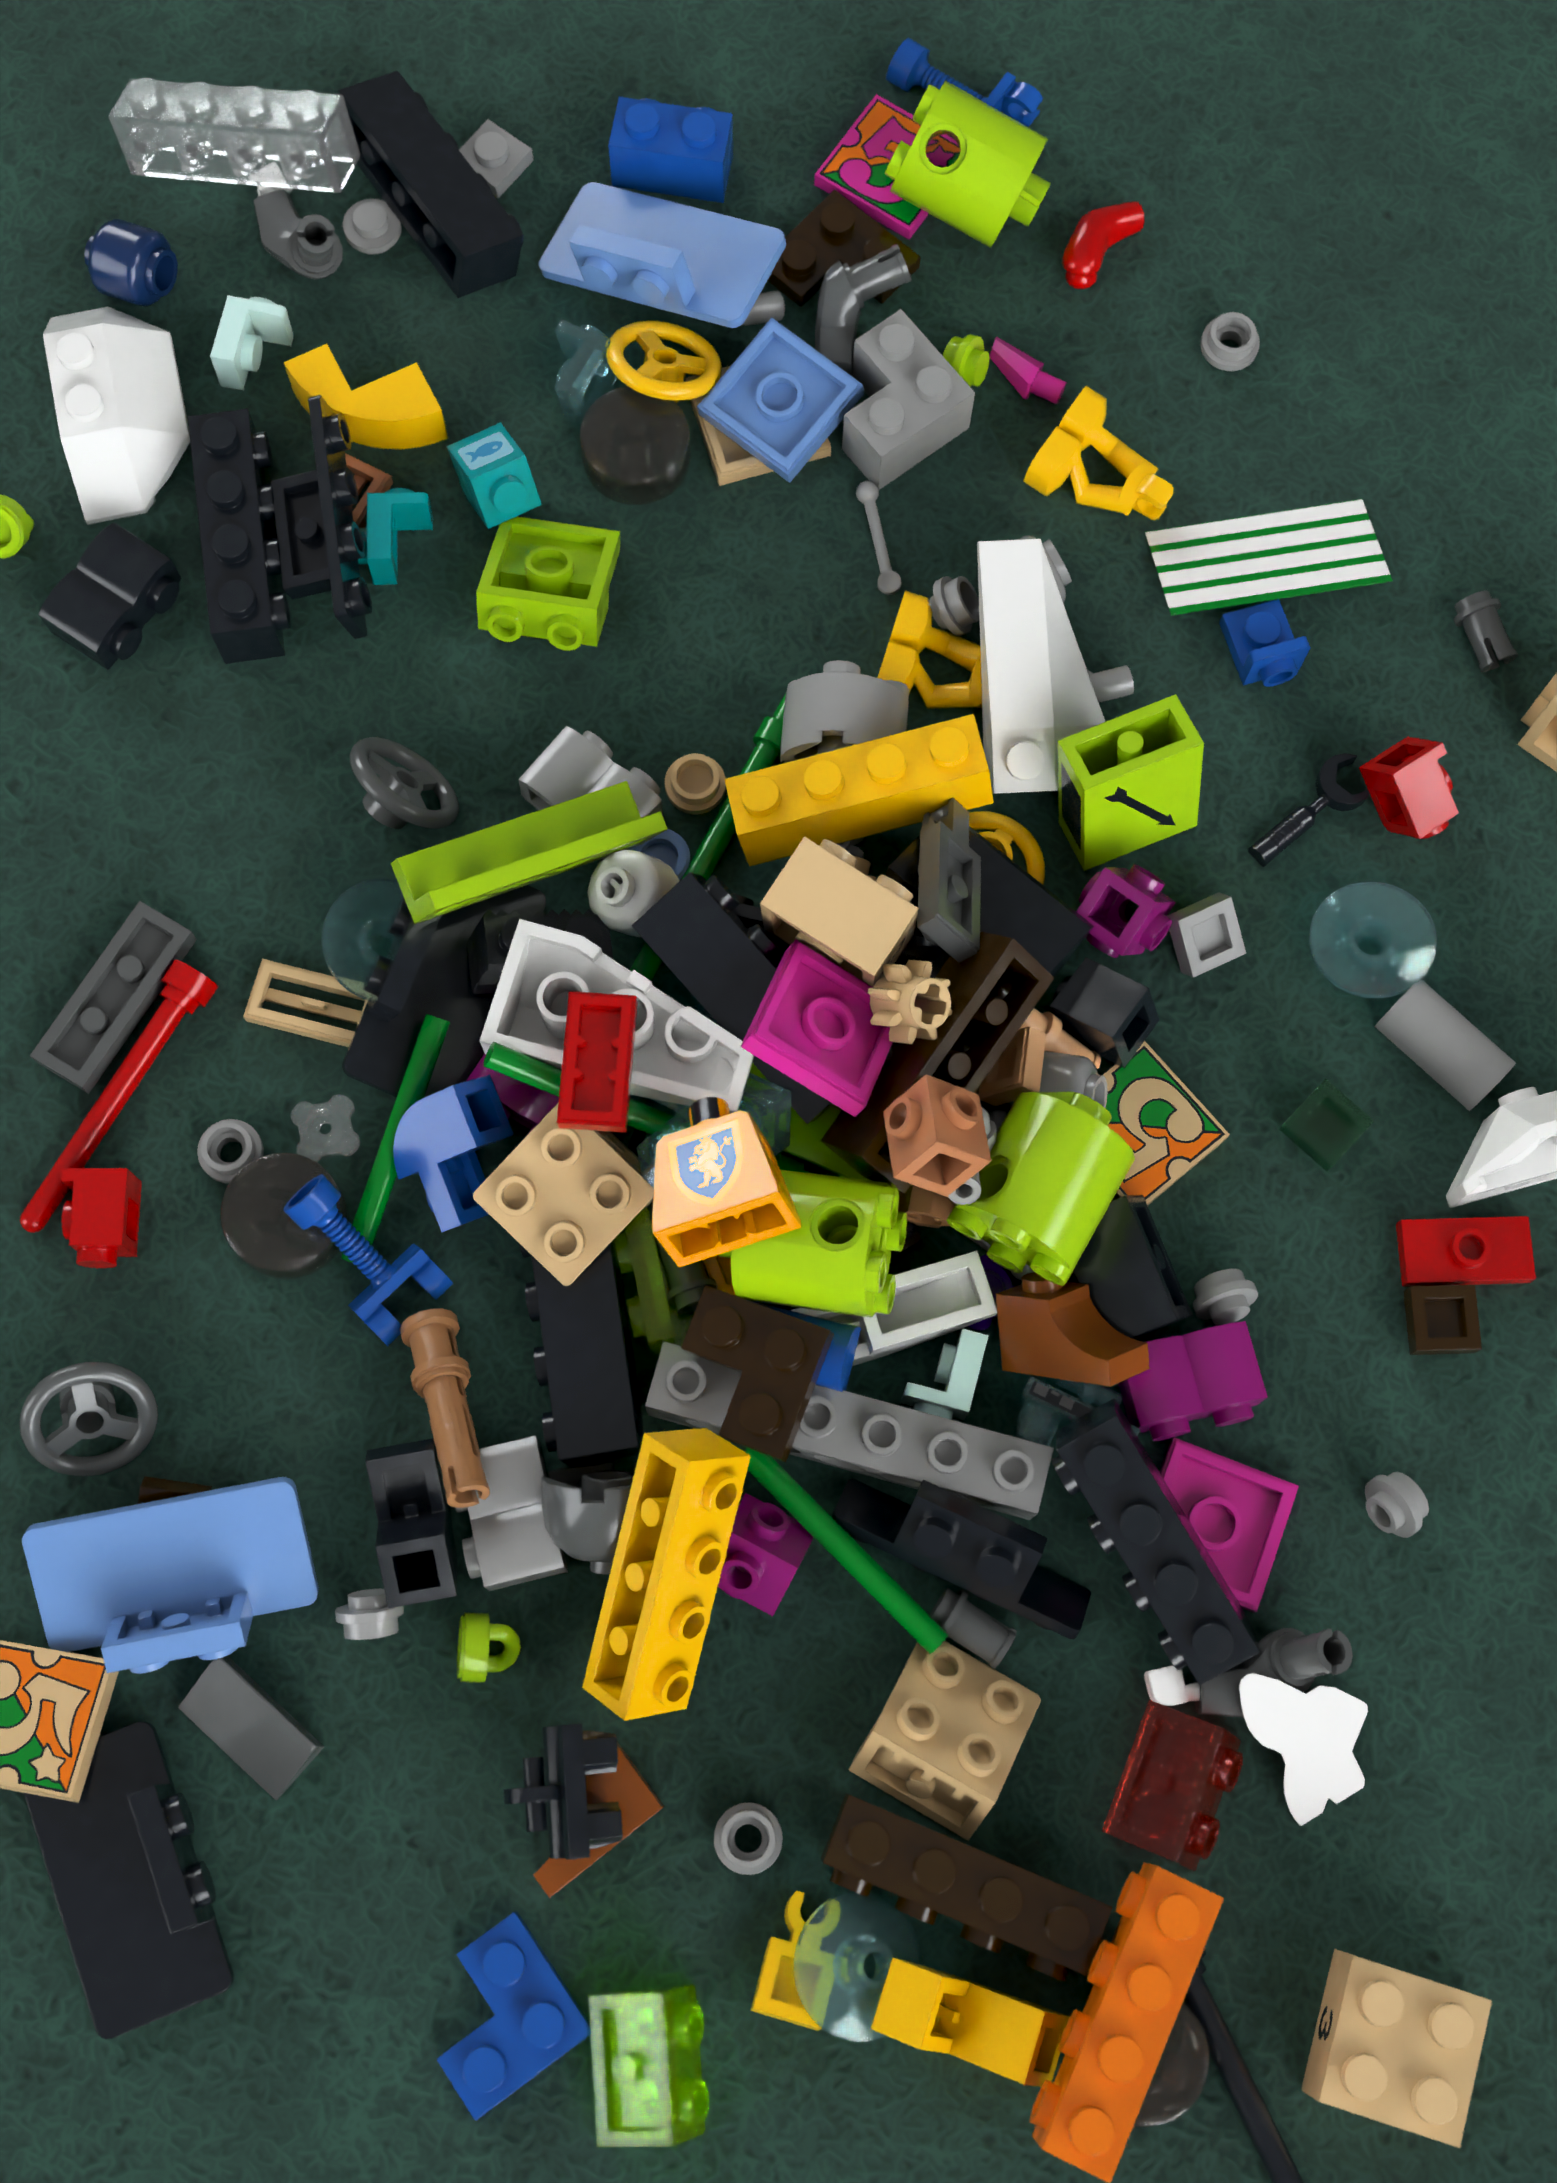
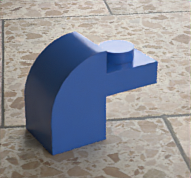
[393,1075,513,1232]

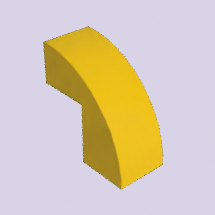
[284,344,448,449]
[871,1957,1070,2087]

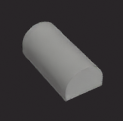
[1375,978,1516,1111]

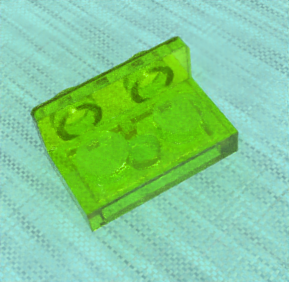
[589,1984,709,2147]

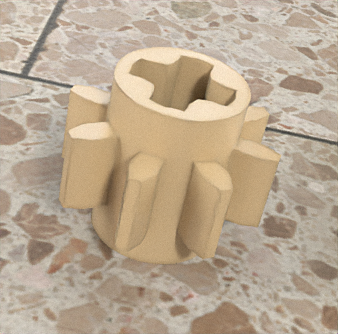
[868,960,953,1044]

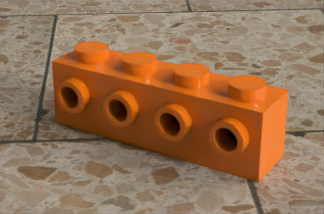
[1030,1862,1224,2183]

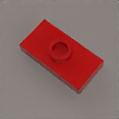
[557,991,638,1133]
[1396,1216,1536,1287]

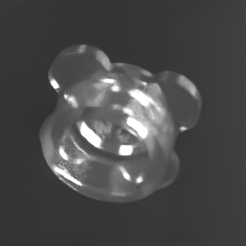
[291,1094,360,1163]

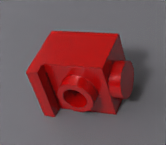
[1359,736,1459,839]
[61,1168,142,1268]

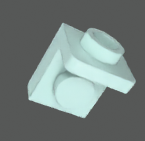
[210,295,294,390]
[901,1329,988,1420]

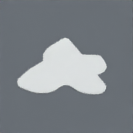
[1239,1673,1368,1826]

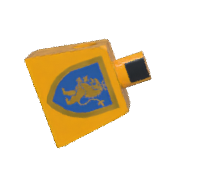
[652,1097,802,1268]

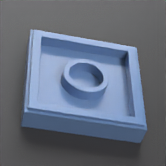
[697,317,864,483]

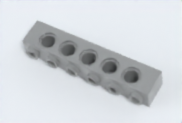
[645,1341,1054,1520]

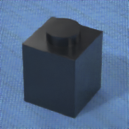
[1050,957,1160,1068]

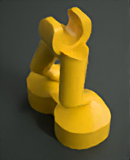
[1024,386,1174,521]
[877,590,982,709]

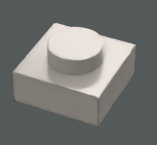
[459,119,534,199]
[1167,892,1246,978]

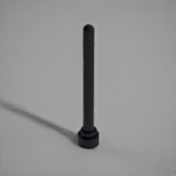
[1183,1948,1304,2183]

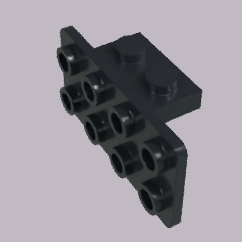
[342,885,546,1097]
[24,1722,234,2039]

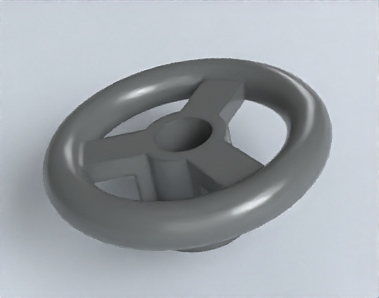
[350,737,459,829]
[19,1362,158,1476]

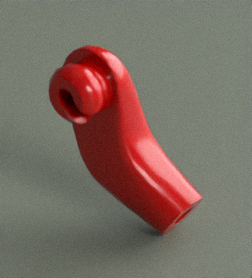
[1062,201,1144,289]

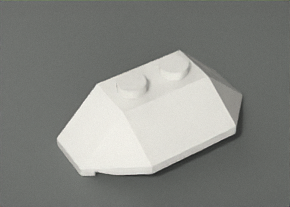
[43,307,190,525]
[1446,1087,1557,1208]

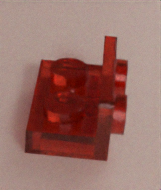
[1102,1700,1243,1871]

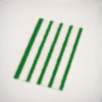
[1145,499,1393,616]

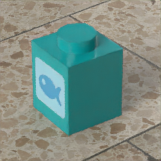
[447,422,542,529]

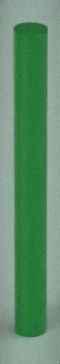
[341,1014,450,1263]
[744,1448,949,1654]

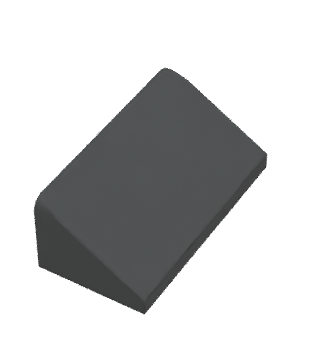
[178,1655,324,1800]

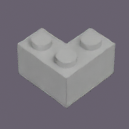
[842,309,975,490]

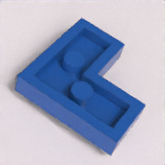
[436,1910,594,2121]

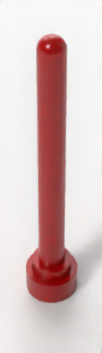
[20,959,219,1233]

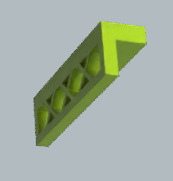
[391,781,667,924]

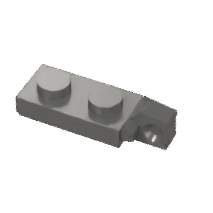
[917,798,981,963]

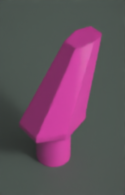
[989,336,1067,404]

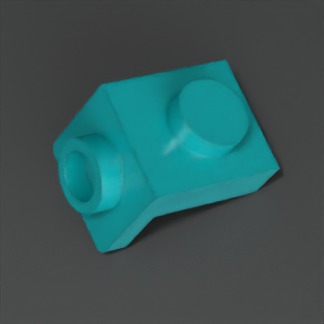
[358,488,433,585]

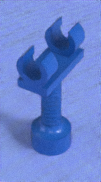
[886,38,1043,127]
[283,1174,453,1346]

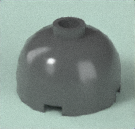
[541,1463,637,1574]

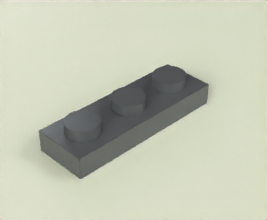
[30,901,197,1094]

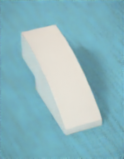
[790,1251,997,1366]

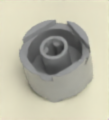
[780,660,909,763]

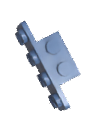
[539,182,786,328]
[22,1477,319,1674]

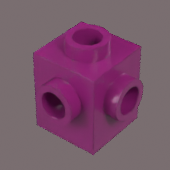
[1076,864,1176,958]
[718,1493,814,1616]

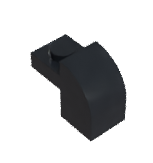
[365,1439,457,1608]

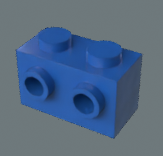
[608,97,733,203]

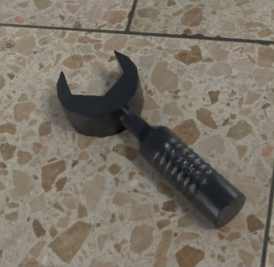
[1248,753,1370,867]

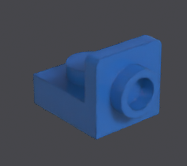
[1219,599,1310,687]

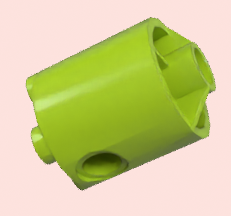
[885,81,1051,248]
[946,1091,1135,1286]
[718,1170,907,1318]

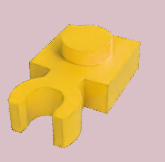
[750,1890,840,2031]

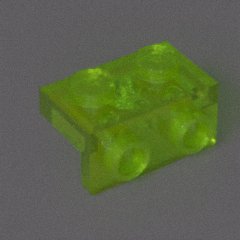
[614,1208,694,1355]

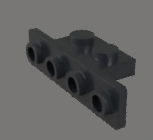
[271,395,372,639]
[832,1479,1091,1639]

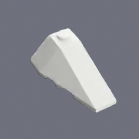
[977,539,1105,794]
[479,919,754,1113]

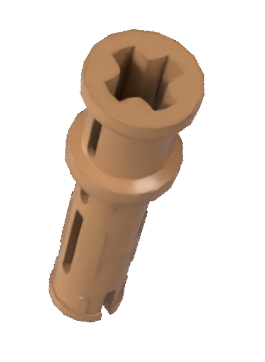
[400,1308,490,1508]

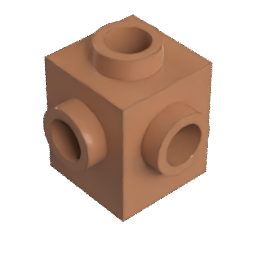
[883,1074,991,1197]

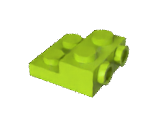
[476,516,620,651]

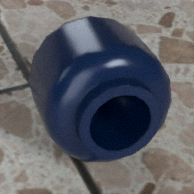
[84,219,178,306]

